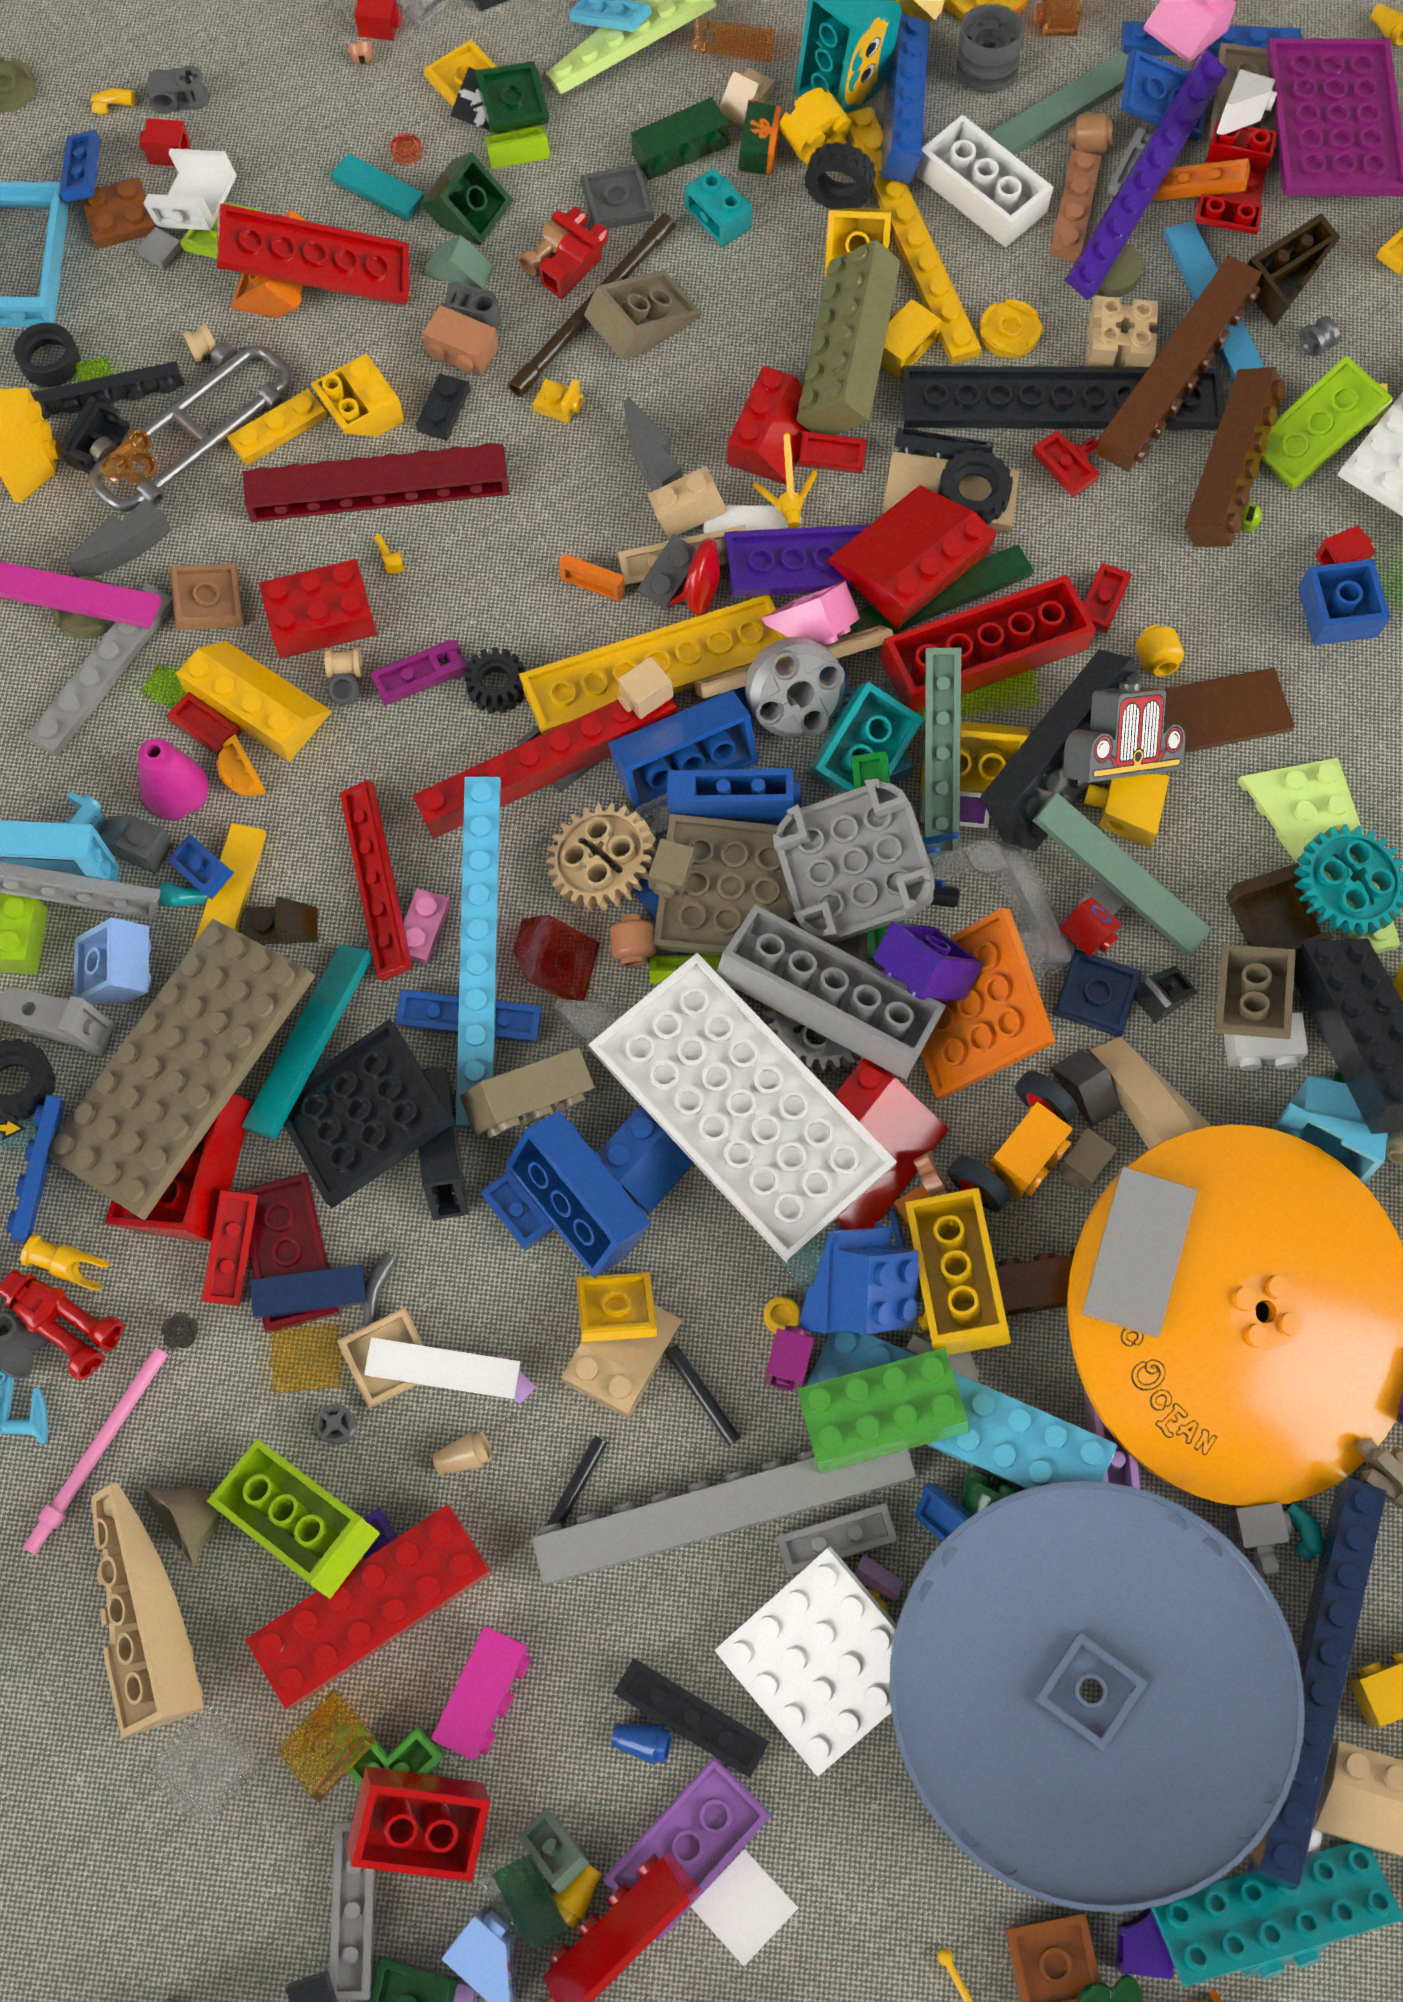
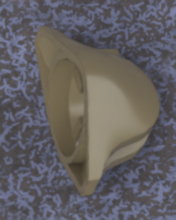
[143,1483,218,1567]

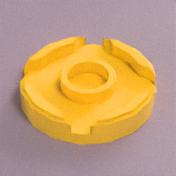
[979,299,1043,359]

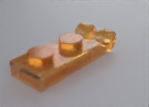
[689,17,776,62]

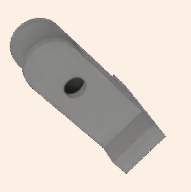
[0,988,115,1057]

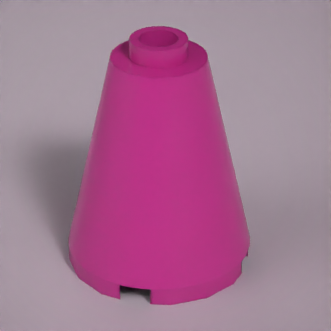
[138,738,209,820]

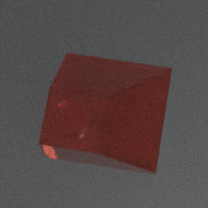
[513,915,600,1008]

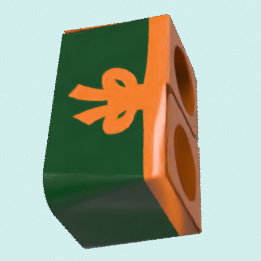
[739,99,782,175]

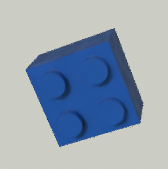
[1298,559,1390,645]

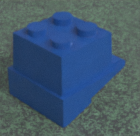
[799,1226,919,1334]

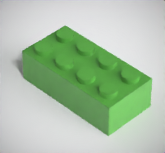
[797,1347,969,1474]

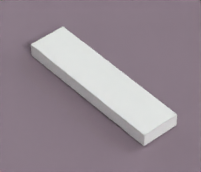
[364,1337,521,1399]

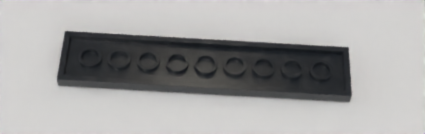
[902,366,1224,430]

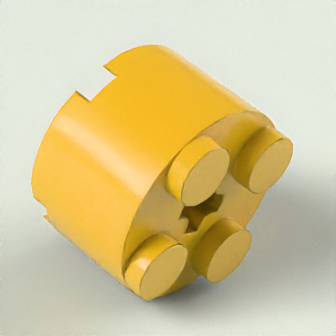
[779,88,851,167]

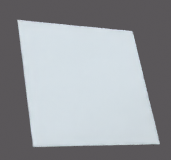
[690,1849,798,1966]

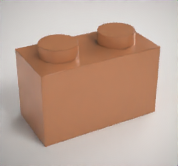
[422,305,499,376]

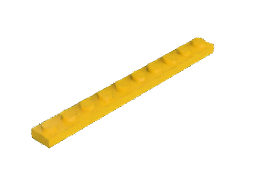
[846,106,982,364]

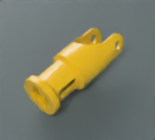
[20,1233,110,1291]

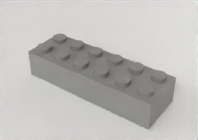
[716,904,946,1080]

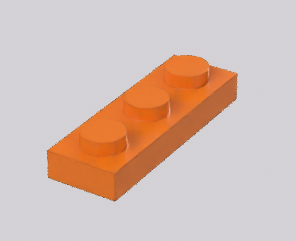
[1152,159,1250,201]

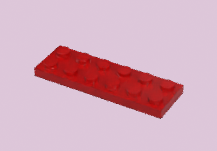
[216,203,409,305]

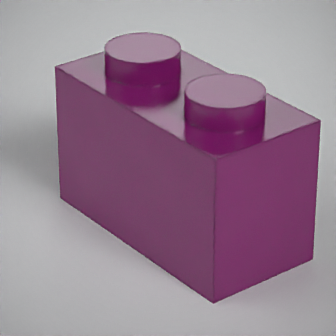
[763,1325,814,1393]

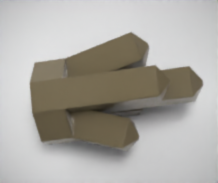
[1355,1438,1403,1509]

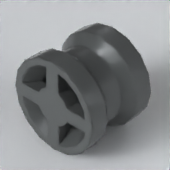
[1299,316,1340,357]
[315,1404,357,1445]

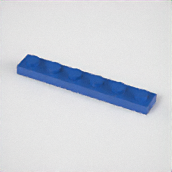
[1121,21,1302,58]

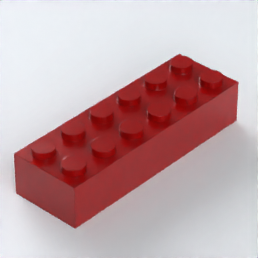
[880,575,1096,712]
[245,1504,493,1709]

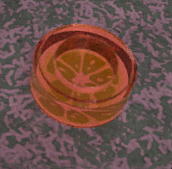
[390,133,422,165]

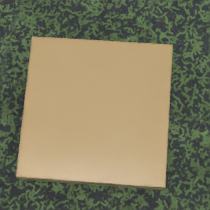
[337,1307,424,1409]

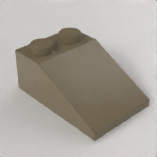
[584,270,702,360]
[1215,944,1296,1039]

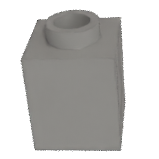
[1226,1502,1292,1575]

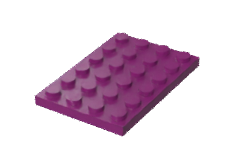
[1266,38,1403,196]

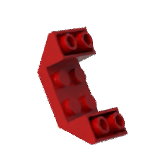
[1193,120,1277,235]

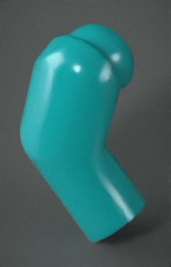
[156,882,207,907]
[1283,1502,1324,1561]

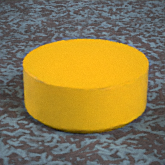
[763,1296,801,1334]

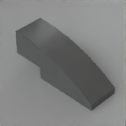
[624,397,682,491]
[66,499,171,577]

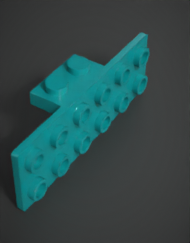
[1151,1842,1403,1987]

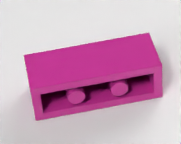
[431,1626,532,1761]

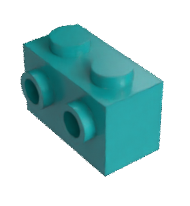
[685,168,753,247]

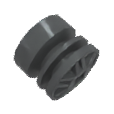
[956,4,1024,92]

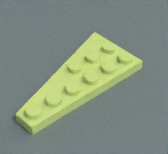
[546,0,716,95]
[1237,758,1401,953]

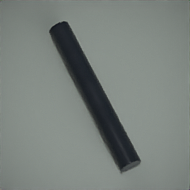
[665,1344,741,1446]
[546,1436,608,1527]

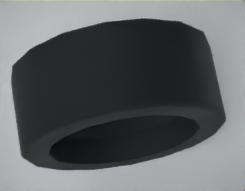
[14,322,81,387]

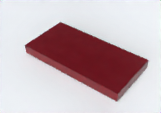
[235,1173,340,1334]

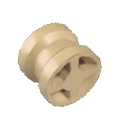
[182,323,217,363]

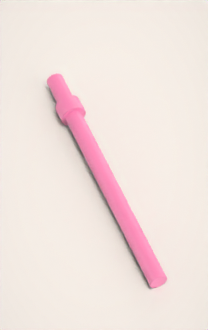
[23,1347,168,1555]

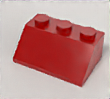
[727,365,810,485]

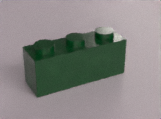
[631,97,729,180]

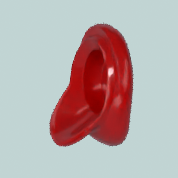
[668,538,720,616]

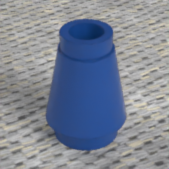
[611,1723,672,1765]

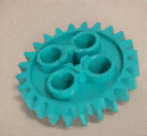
[1294,824,1403,937]

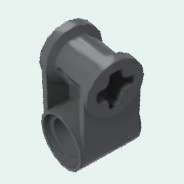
[148,66,210,114]
[441,282,501,330]

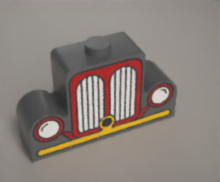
[1063,682,1185,782]

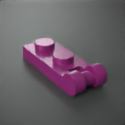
[370,640,467,706]

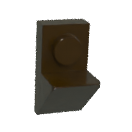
[245,897,318,945]

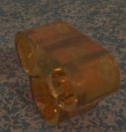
[102,430,157,485]

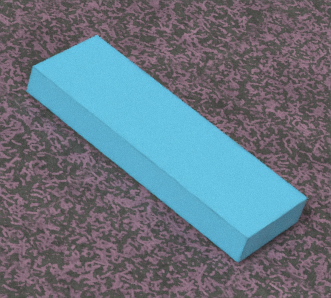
[568,0,652,32]

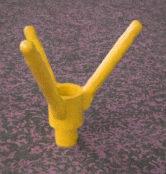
[753,433,817,528]

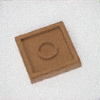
[169,564,244,630]

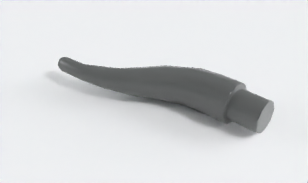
[363,1252,398,1327]

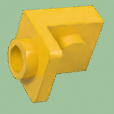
[533,379,584,424]

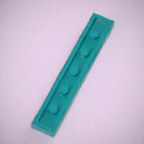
[242,944,373,1140]

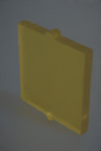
[268,1325,343,1394]

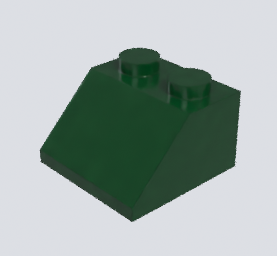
[420,152,513,245]

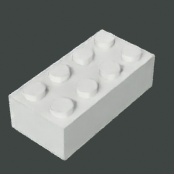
[916,115,1053,248]

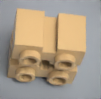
[1085,296,1158,367]

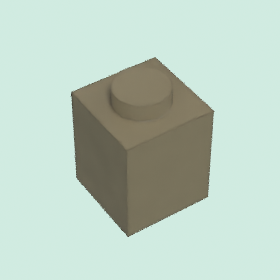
[648,838,695,898]
[1057,1128,1118,1191]

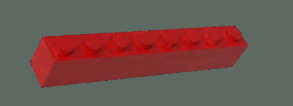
[412,698,677,839]

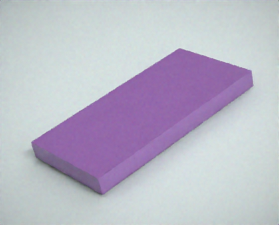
[602,1756,772,1941]

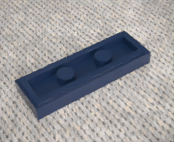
[250,1265,367,1319]

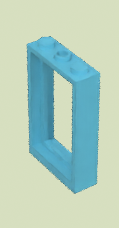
[0,181,69,327]
[0,820,120,882]

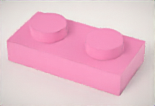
[403,888,451,965]

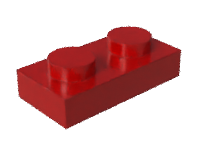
[1083,562,1132,634]

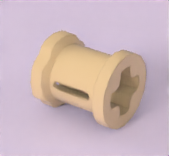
[324,647,363,679]

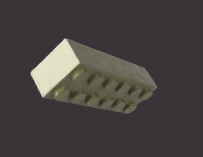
[796,239,901,435]

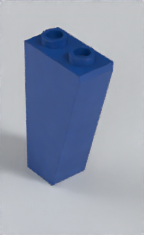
[667,768,802,825]

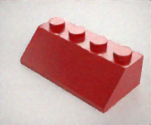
[543,1851,701,2002]

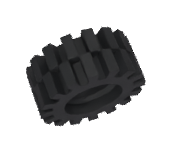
[464,647,525,714]

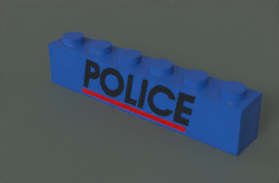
[881,15,929,184]

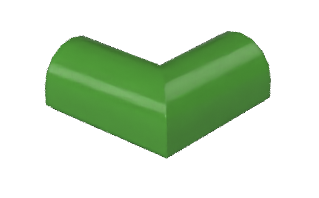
[332,1725,445,1787]

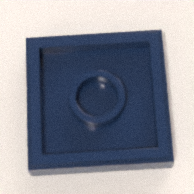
[1053,949,1142,1037]

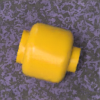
[1135,625,1184,677]

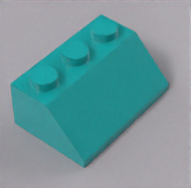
[806,681,924,794]

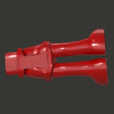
[0,1269,124,1381]

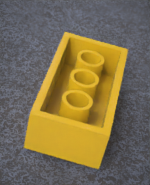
[905,1188,1011,1355]

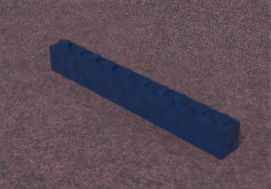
[1247,1478,1387,1888]

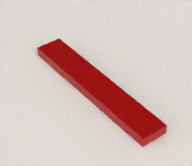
[340,780,413,981]

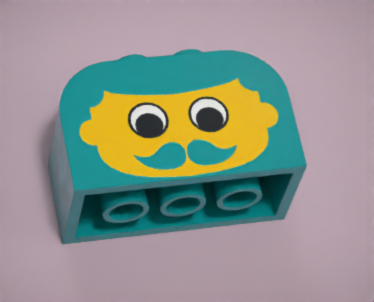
[794,0,902,113]

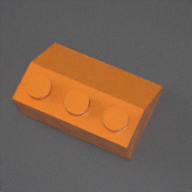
[231,209,307,318]

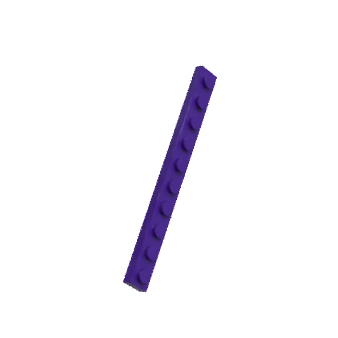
[1064,50,1228,300]

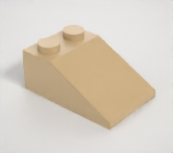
[561,1305,683,1420]

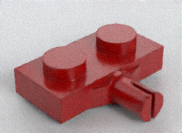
[1031,430,1100,498]

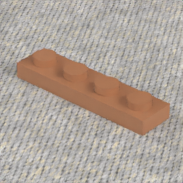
[1049,150,1102,261]

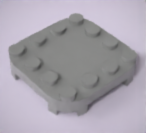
[773,778,935,942]

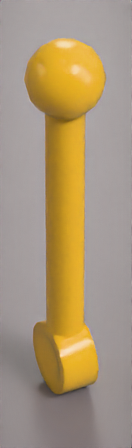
[937,1948,973,2002]

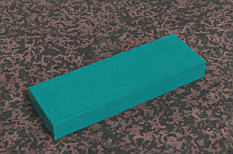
[330,153,424,222]

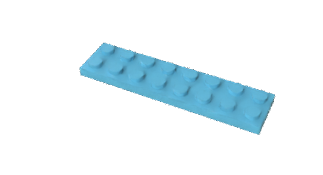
[806,1331,1118,1490]

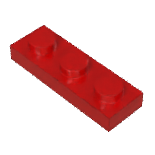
[201,1189,258,1306]

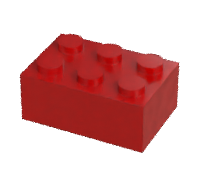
[259,559,377,659]
[347,1766,491,1882]

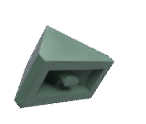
[424,235,494,290]

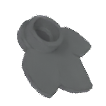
[0,1313,49,1379]

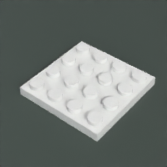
[714,1546,897,1777]

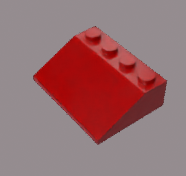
[828,485,997,629]
[834,1058,949,1230]
[105,1094,253,1242]

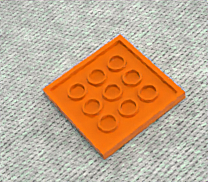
[921,908,1056,1099]

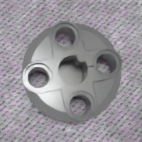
[745,637,845,737]

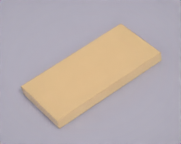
[882,451,1020,532]

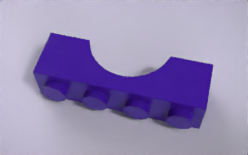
[1115,1908,1176,1980]

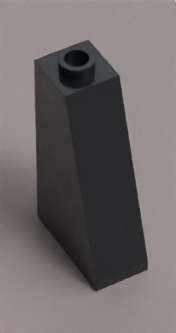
[418,1067,469,1221]

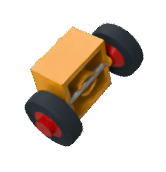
[948,1071,1078,1212]

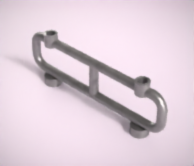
[88,342,292,512]

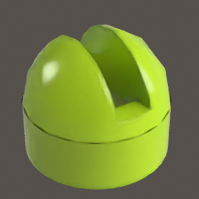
[1240,503,1262,532]

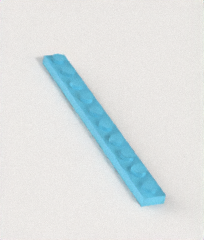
[456,777,501,1127]

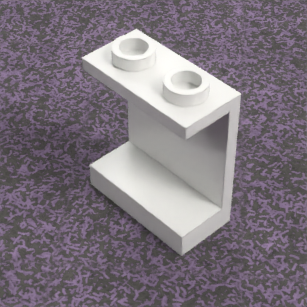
[144,149,237,230]

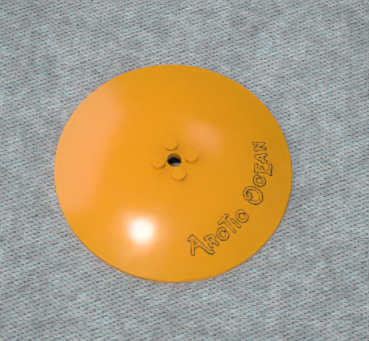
[1068,1125,1403,1507]

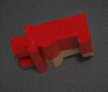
[518,206,608,300]

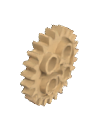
[545,803,657,911]

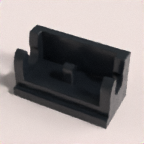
[59,396,130,474]

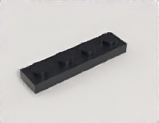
[613,1658,770,1778]

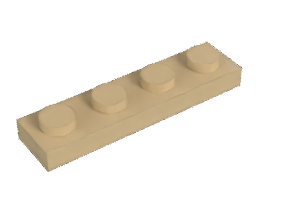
[617,525,747,586]

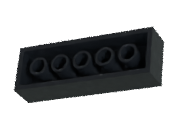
[980,649,1144,852]
[1294,938,1403,1134]

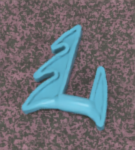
[0,1370,48,1445]

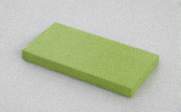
[1260,355,1393,492]

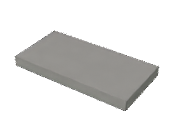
[1081,1167,1198,1338]

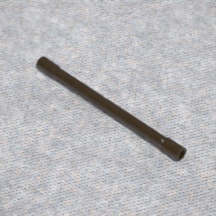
[508,214,675,397]

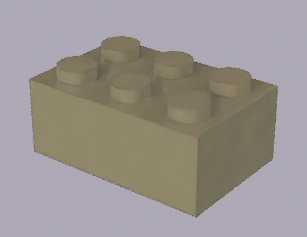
[460,1047,595,1139]

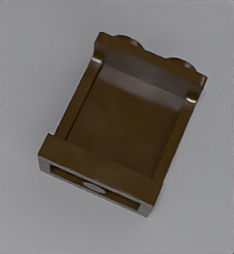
[1226,863,1332,958]

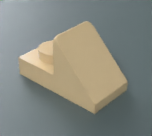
[719,68,774,130]

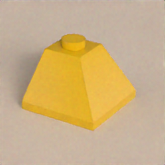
[824,208,891,276]

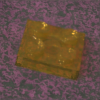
[277,1689,377,1803]

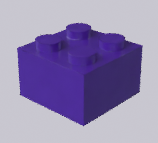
[872,921,984,1002]

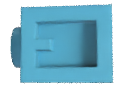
[65,791,107,833]

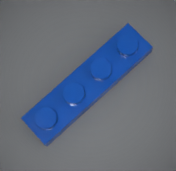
[395,989,542,1044]
[6,1095,65,1245]

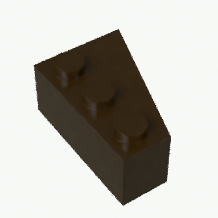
[1247,213,1340,327]

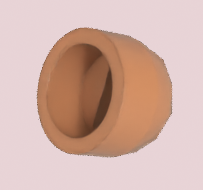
[347,41,373,65]

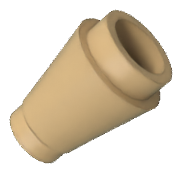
[432,1431,492,1475]

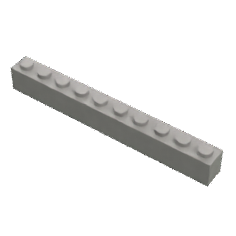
[532,1450,916,1586]

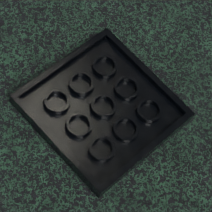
[284,1019,455,1208]

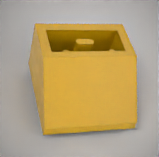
[311,353,404,437]

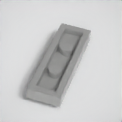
[776,1503,898,1575]

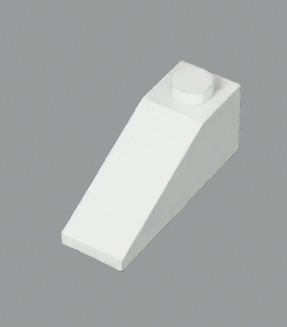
[1216,69,1277,135]

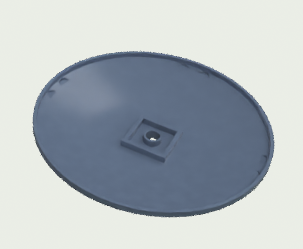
[889,1481,1305,1912]

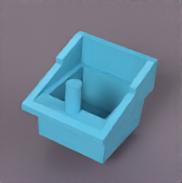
[1271,1076,1387,1184]

